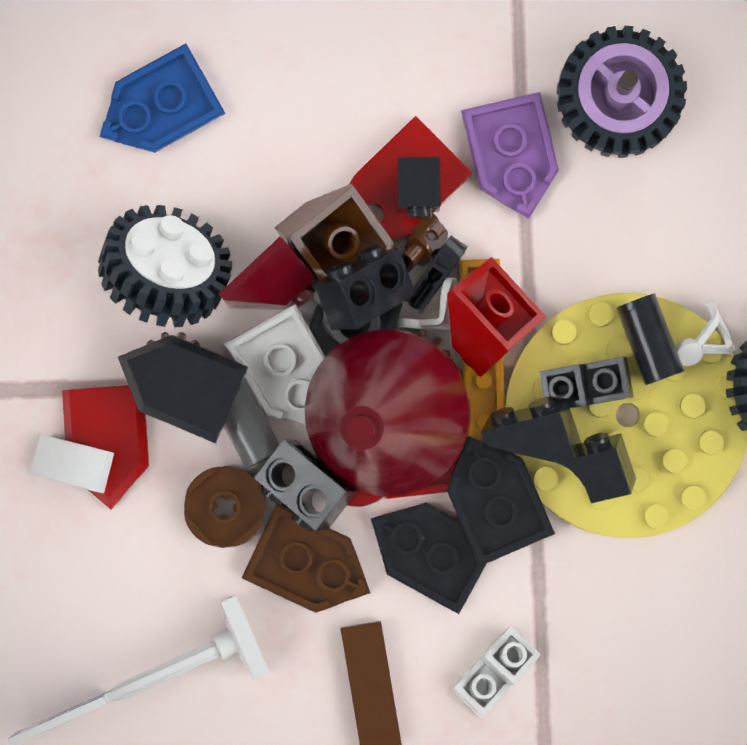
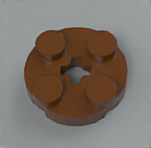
[184,466,267,548]

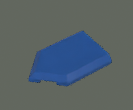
[99,43,226,153]

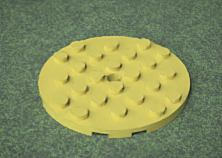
[505,293,747,538]

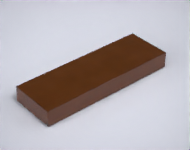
[340,621,402,745]

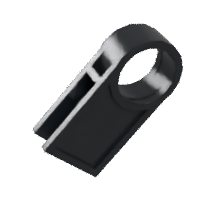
[404,235,468,314]

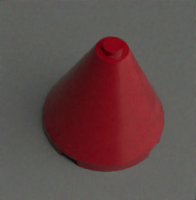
[305,329,471,496]

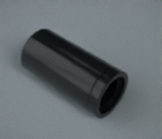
[616,293,684,386]

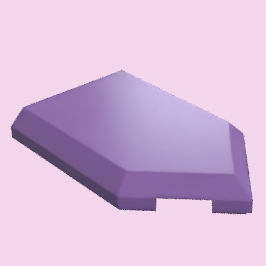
[461,92,559,219]

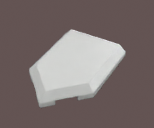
[224,304,326,426]

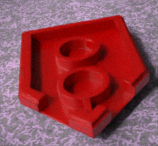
[62,385,149,510]

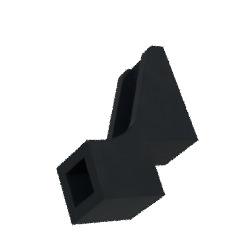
[481,397,636,504]

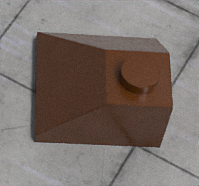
[274,184,397,282]

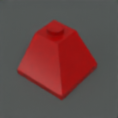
[447,257,547,377]

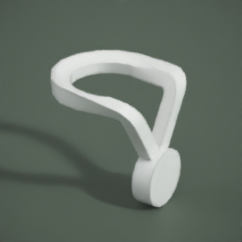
[397,278,459,332]
[676,299,735,366]

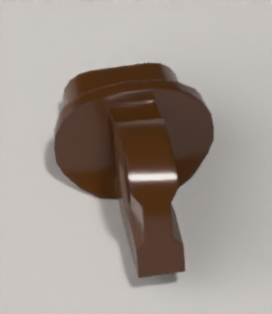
[401,213,448,273]

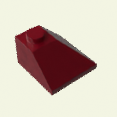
[219,237,317,310]

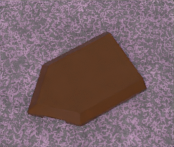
[242,504,371,613]

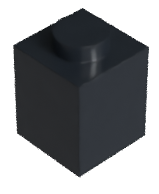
[398,157,441,220]

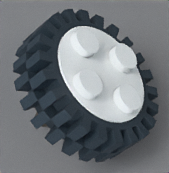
[98,205,232,328]

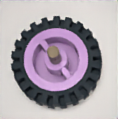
[556,25,687,158]

